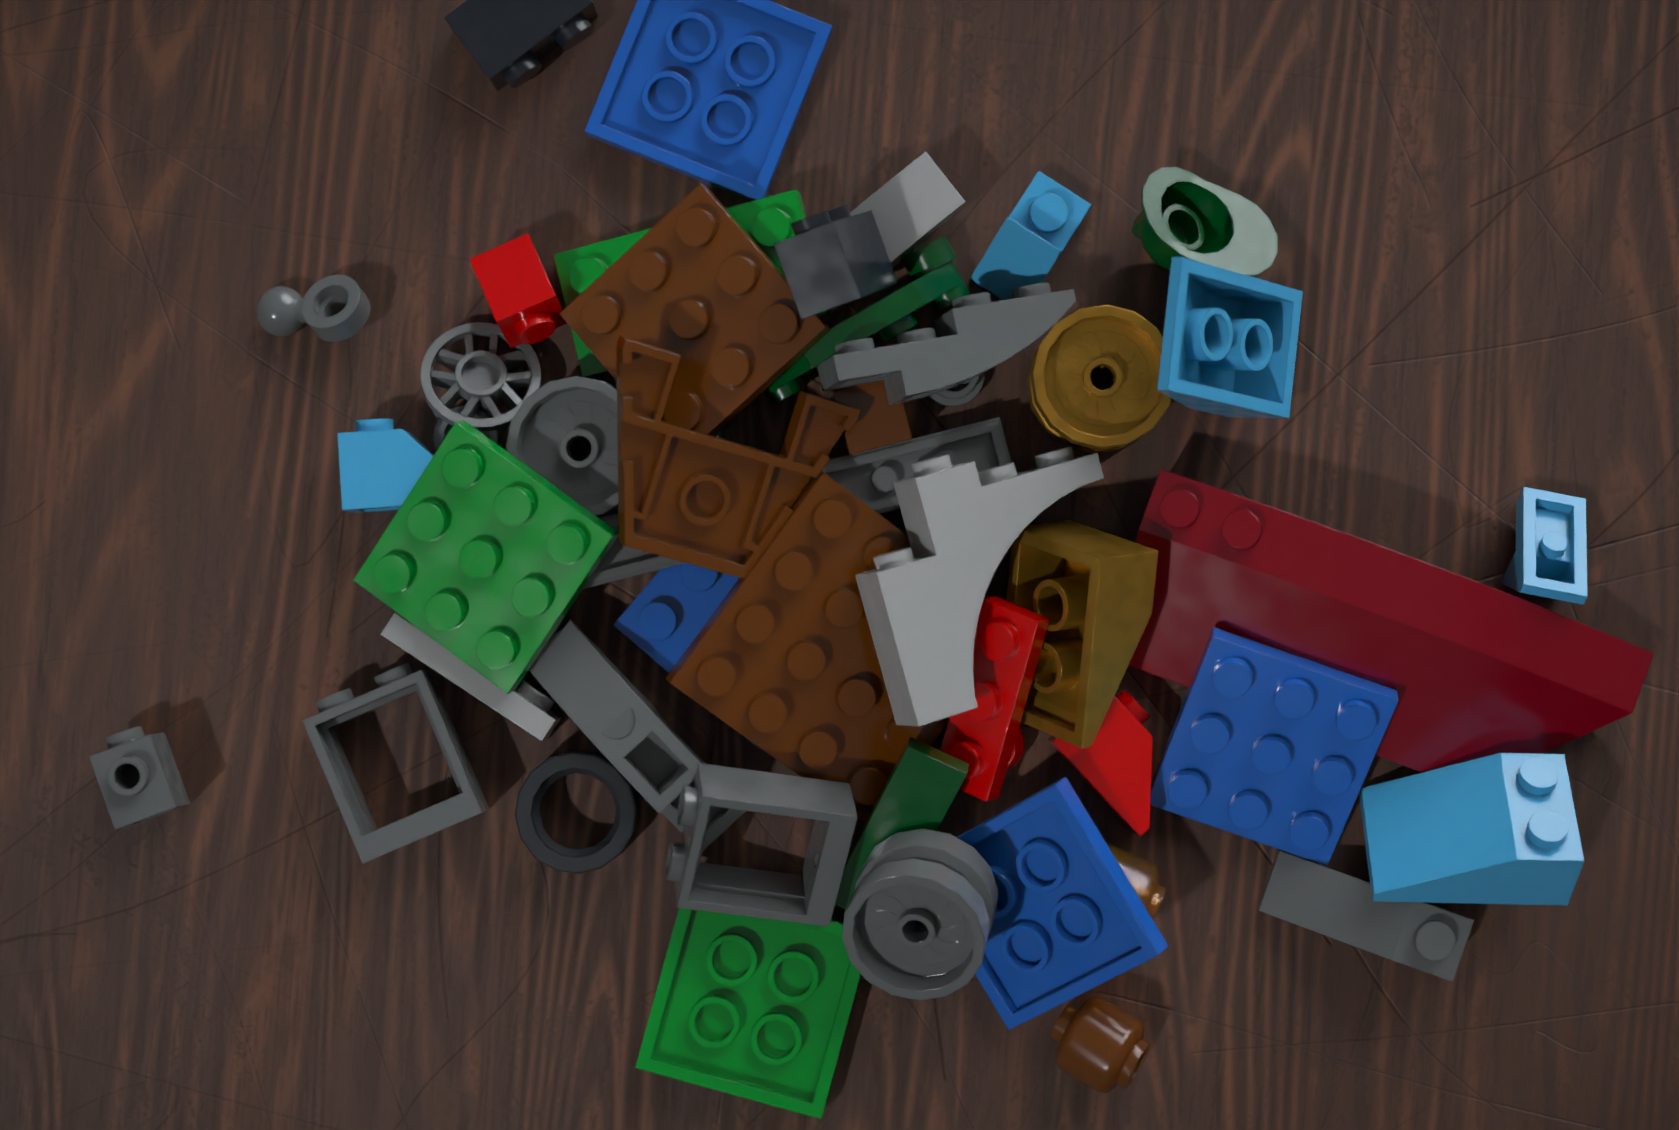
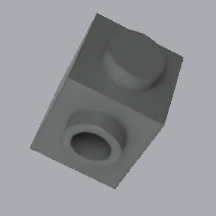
[89,726,190,830]

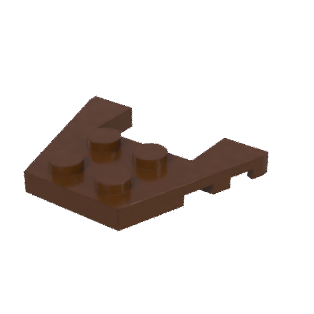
[616,336,861,579]

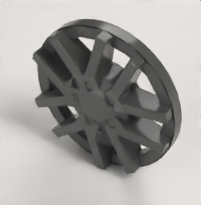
[421,322,541,433]

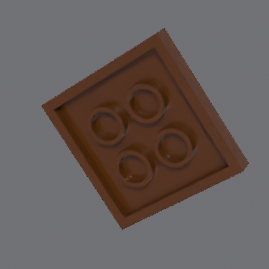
[560,183,831,436]

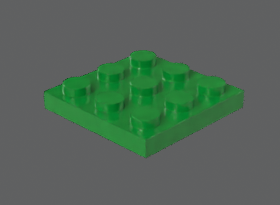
[353,420,619,694]
[635,908,861,1119]

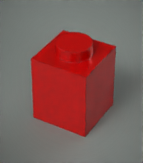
[469,233,567,348]

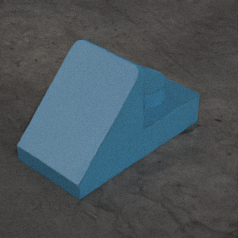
[969,171,1092,301]
[1502,487,1588,605]

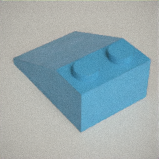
[1157,257,1303,418]
[1359,753,1584,906]

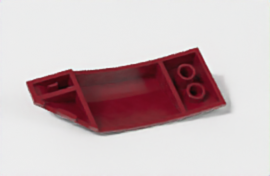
[1128,469,1654,773]

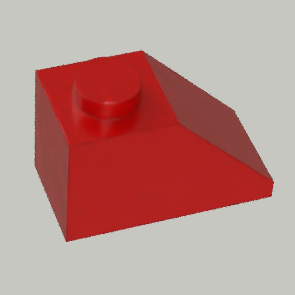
[1047,689,1153,836]

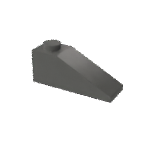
[1257,850,1474,982]

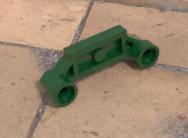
[764,235,970,406]

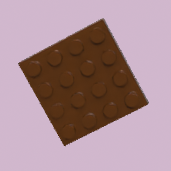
[665,471,989,823]

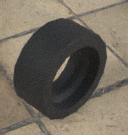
[515,750,640,874]

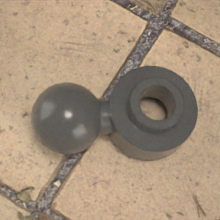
[256,274,371,342]

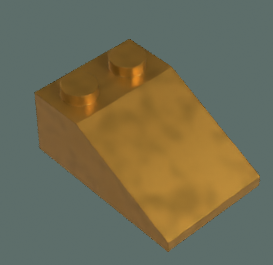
[1006,520,1158,748]

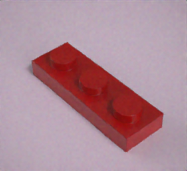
[940,596,1050,802]

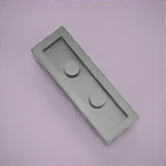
[381,613,562,741]

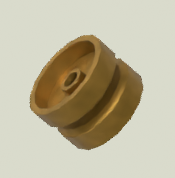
[1027,304,1171,454]

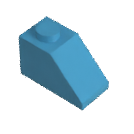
[337,419,434,513]

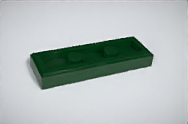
[835,737,969,909]

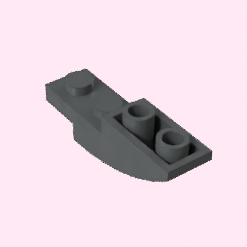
[817,282,1076,406]
[529,619,746,852]

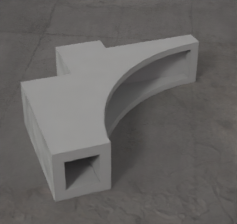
[855,446,1104,726]

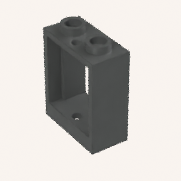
[302,663,489,864]
[665,763,857,927]

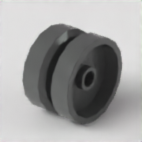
[506,376,618,518]
[842,829,999,1000]

